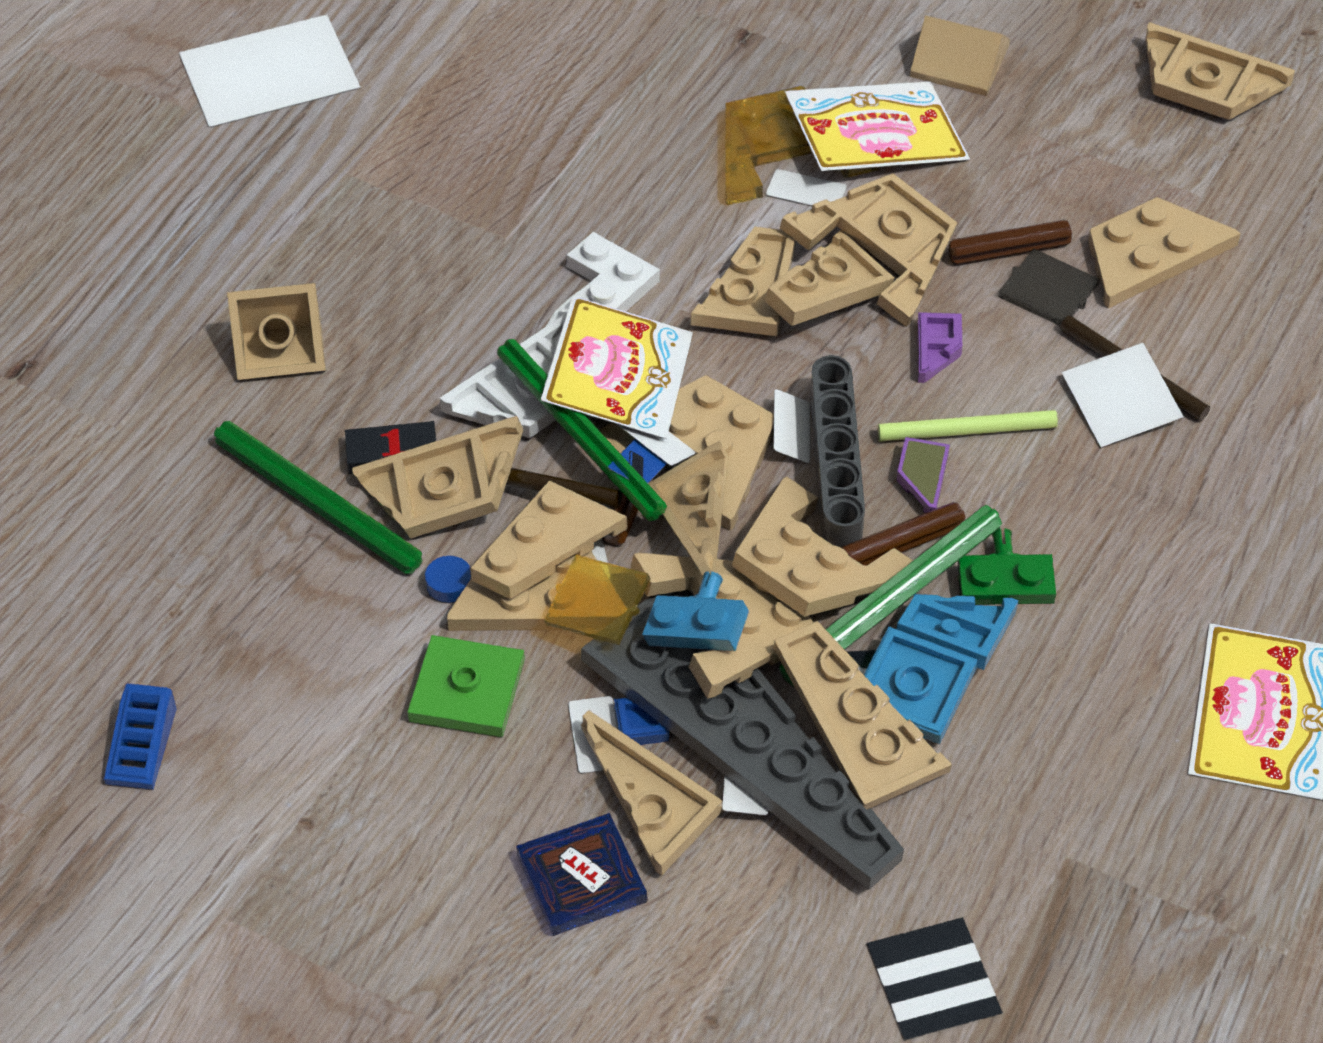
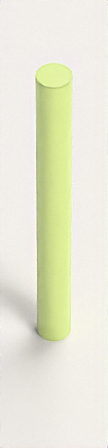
[878,410,1058,442]

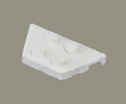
[440,313,567,438]

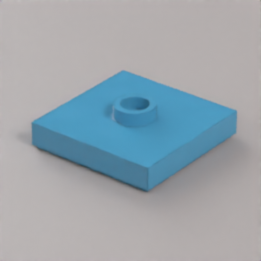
[864,627,978,744]

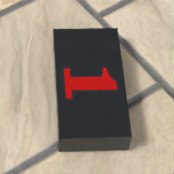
[345,421,436,474]

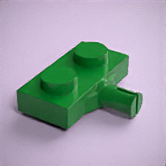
[957,528,1056,605]

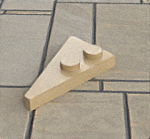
[648,441,729,576]
[581,710,722,876]

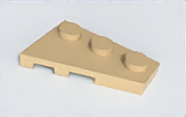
[691,226,796,336]

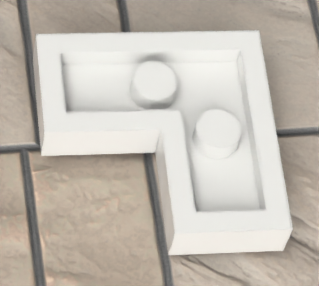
[567,232,660,312]

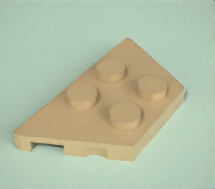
[1145,23,1295,120]
[1088,197,1241,309]
[352,416,523,539]
[447,551,629,631]

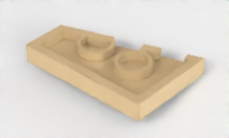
[765,230,894,326]
[470,481,627,599]

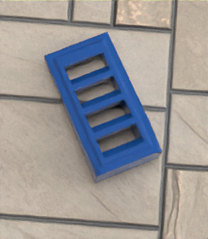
[104,684,177,790]

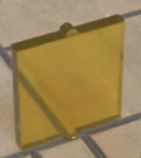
[544,555,651,645]

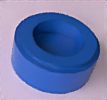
[425,556,471,603]

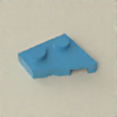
[897,594,1018,670]

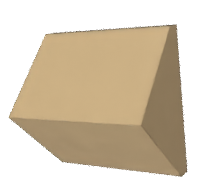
[910,15,1010,96]
[227,283,326,380]

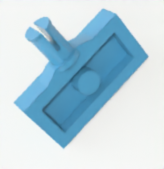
[642,571,749,651]

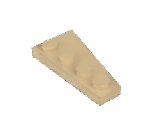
[773,621,952,810]

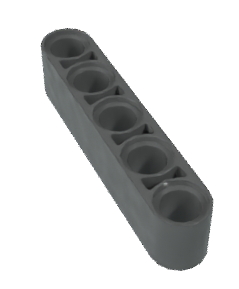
[810,355,865,547]

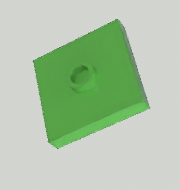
[408,635,525,737]

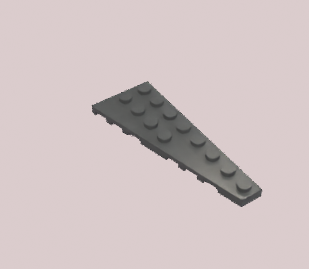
[581,590,904,890]

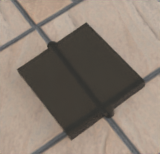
[998,249,1099,326]

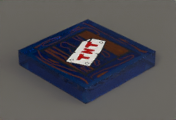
[516,813,648,936]

